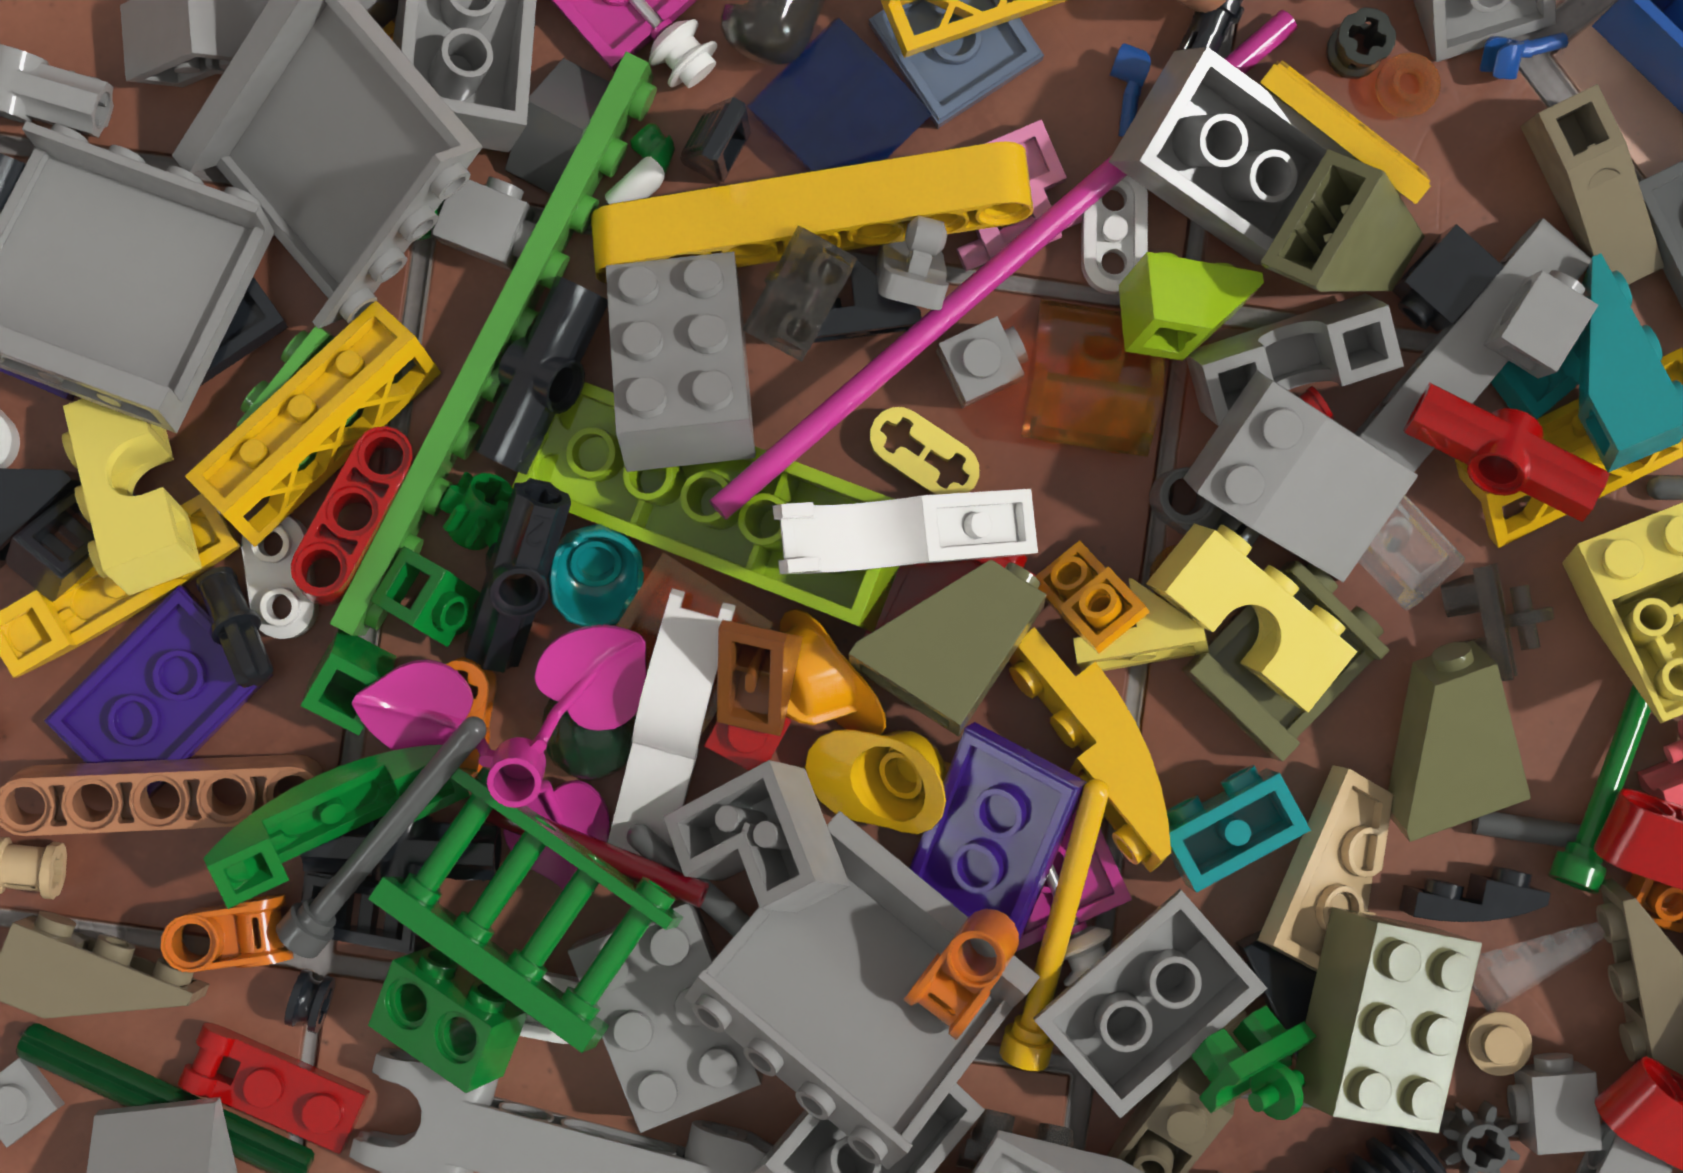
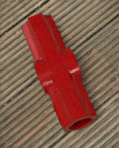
[1403,382,1610,522]

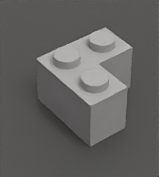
[120,0,269,87]
[663,760,850,913]

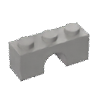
[1186,293,1404,426]

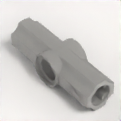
[0,44,114,138]

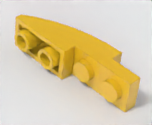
[1009,627,1171,873]

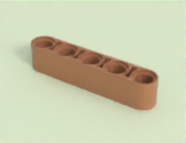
[0,754,324,836]

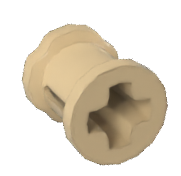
[0,836,67,899]

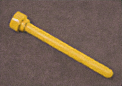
[999,779,1109,1071]

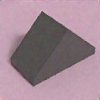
[505,58,610,195]

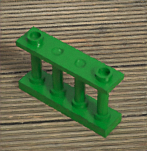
[368,767,683,1053]

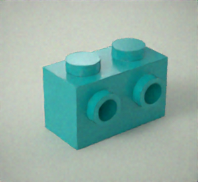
[1167,765,1311,893]

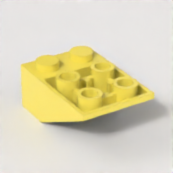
[1562,503,1683,724]

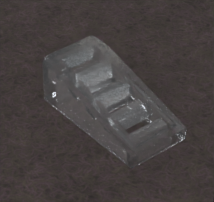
[1472,922,1605,1012]

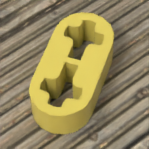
[870,407,979,495]

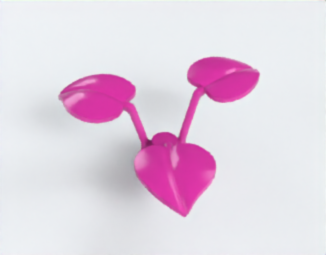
[352,625,647,889]

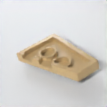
[1257,765,1393,972]

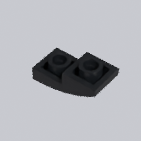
[1399,866,1551,922]

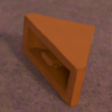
[717,620,803,736]

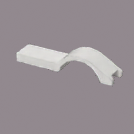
[773,489,1038,574]
[608,588,736,856]

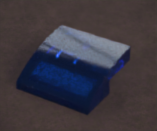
[746,18,932,172]

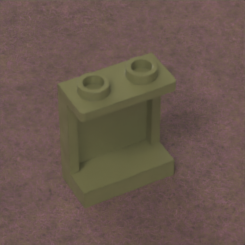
[1181,561,1390,762]

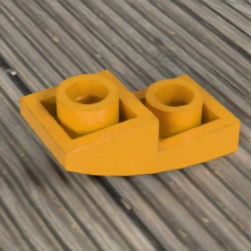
[1035,540,1150,654]

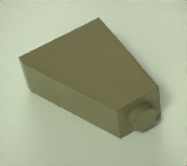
[1260,149,1425,292]
[849,560,1047,737]
[1388,641,1531,842]

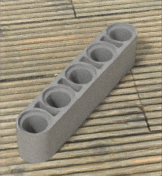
[1354,218,1591,472]

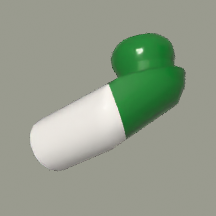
[605,123,675,204]

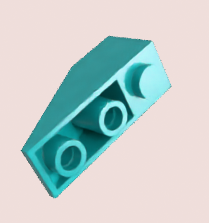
[1578,253,1683,472]

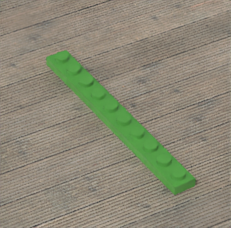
[330,51,657,636]

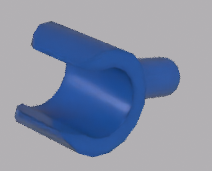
[1479,32,1568,80]
[1109,43,1151,137]

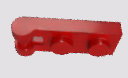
[177,1023,370,1154]

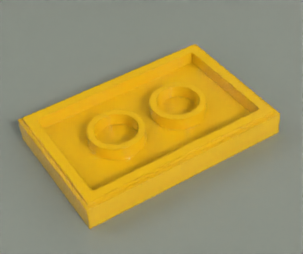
[1260,60,1431,204]

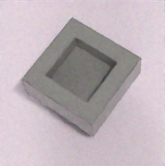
[0,1058,65,1148]

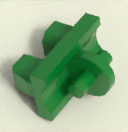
[1191,1006,1317,1120]

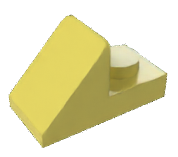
[1073,578,1209,671]

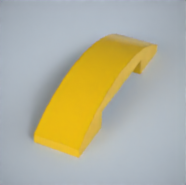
[0,494,241,678]

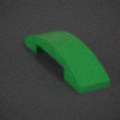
[203,745,470,909]

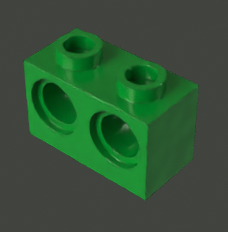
[368,946,528,1093]

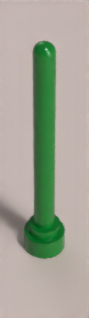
[1548,684,1651,894]

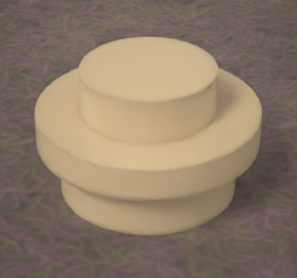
[1466,1010,1532,1076]

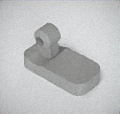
[875,215,949,310]

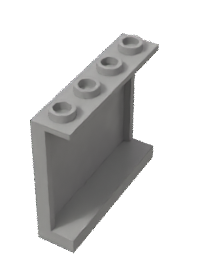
[172,0,483,329]
[0,121,275,433]
[684,811,1040,1170]

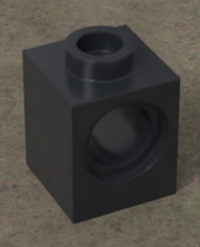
[1392,224,1504,332]

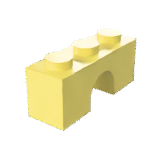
[62,398,202,596]
[1146,523,1358,713]

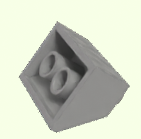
[1033,889,1268,1118]

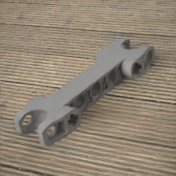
[349,1048,774,1173]

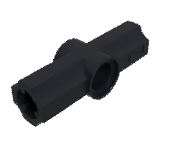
[474,276,608,475]
[464,478,571,673]
[300,815,502,881]

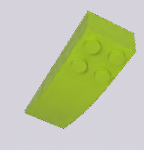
[512,382,899,632]

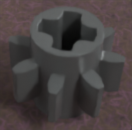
[1438,1100,1520,1173]

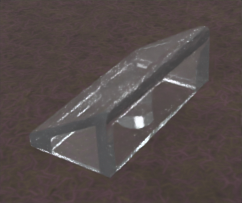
[1358,495,1465,611]

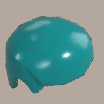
[547,524,644,627]

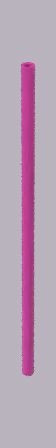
[709,10,1297,520]

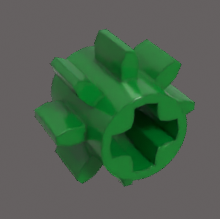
[438,472,513,550]

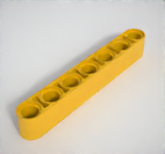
[591,141,1034,283]

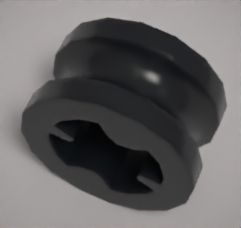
[284,969,336,1034]

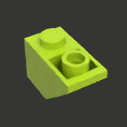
[1118,252,1264,361]

